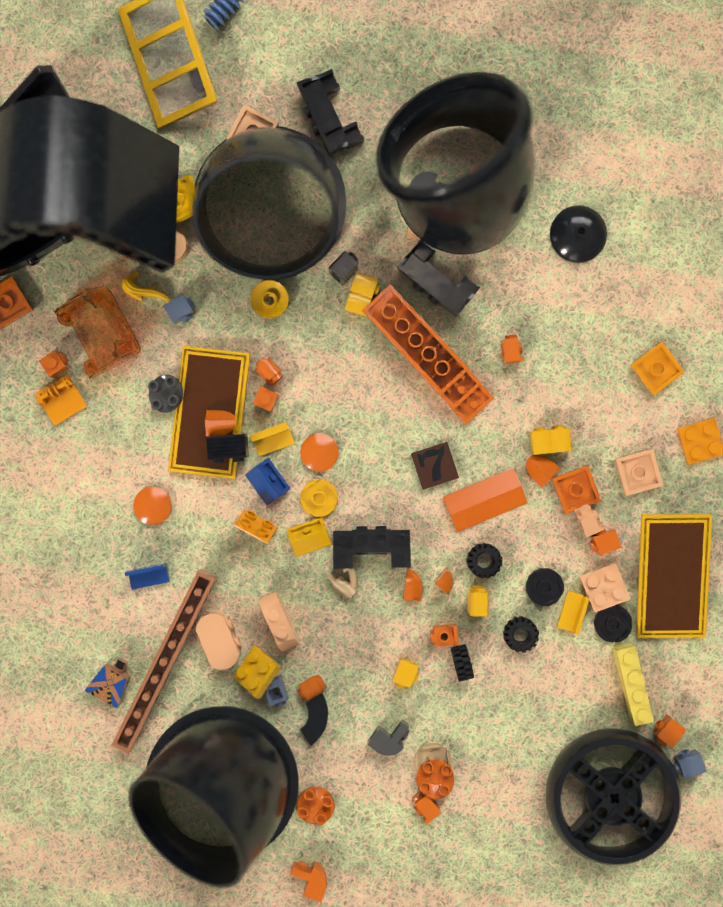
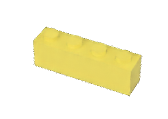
[612,643,654,726]

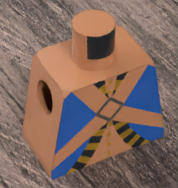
[85,658,131,708]

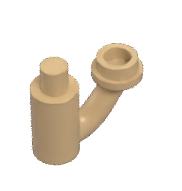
[327,568,358,599]

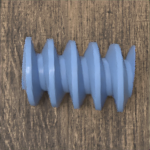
[203,0,244,31]

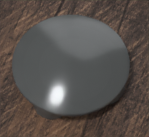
[148,375,183,413]

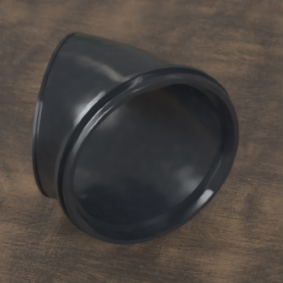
[376,72,535,255]
[192,126,346,280]
[128,706,299,888]

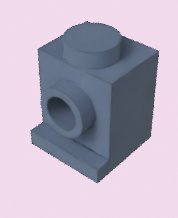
[265,675,289,707]

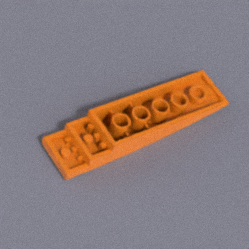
[362,284,494,424]

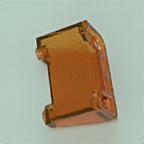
[54,286,141,379]

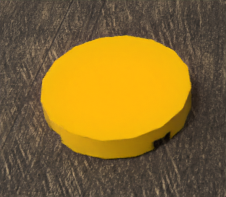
[300,479,338,517]

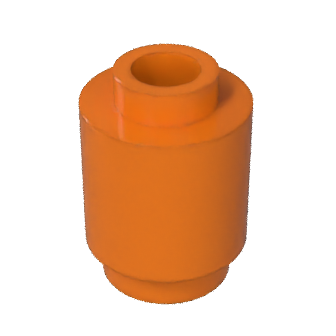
[255,357,283,386]
[297,675,327,701]

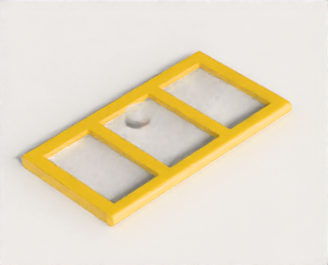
[118,0,218,129]

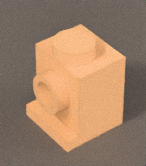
[574,504,604,537]

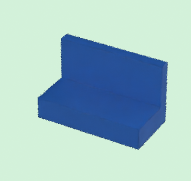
[245,458,291,506]
[125,563,170,590]

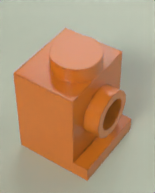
[501,335,524,364]
[430,623,459,647]
[412,791,441,825]

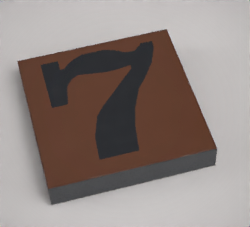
[411,442,459,490]

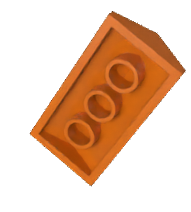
[443,468,527,532]

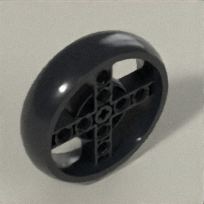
[546,728,682,865]

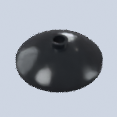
[550,205,607,263]

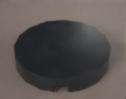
[526,568,564,606]
[593,605,632,643]

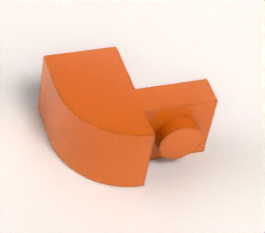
[290,861,327,902]

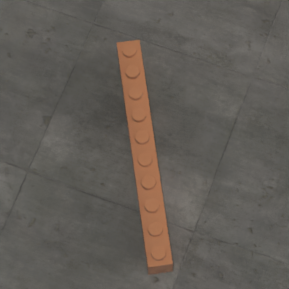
[111,569,218,754]

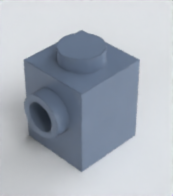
[163,294,195,325]
[673,749,707,779]

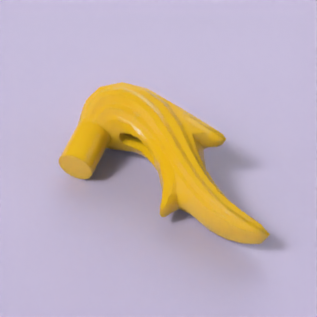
[121,270,170,303]

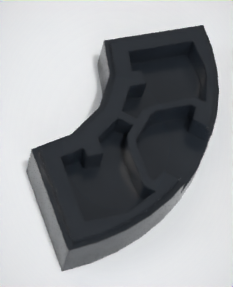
[300,693,328,746]

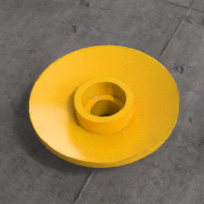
[250,280,289,319]

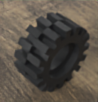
[467,543,503,579]
[503,616,539,653]
[451,644,474,682]

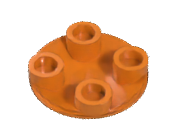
[300,433,339,471]
[133,487,172,525]
[416,759,454,799]
[296,786,335,825]

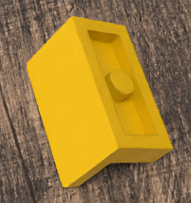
[250,422,295,456]
[286,517,332,557]
[556,590,590,635]

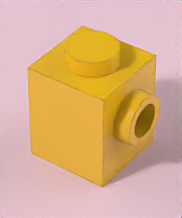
[392,657,419,689]

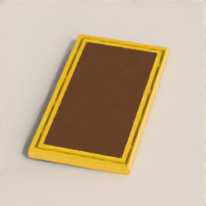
[168,345,251,479]
[636,513,712,638]

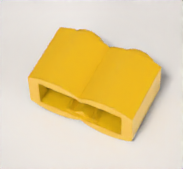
[345,273,380,317]
[529,425,572,455]
[467,585,489,617]

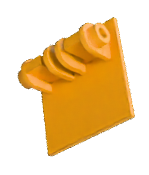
[35,374,87,426]
[233,509,278,544]

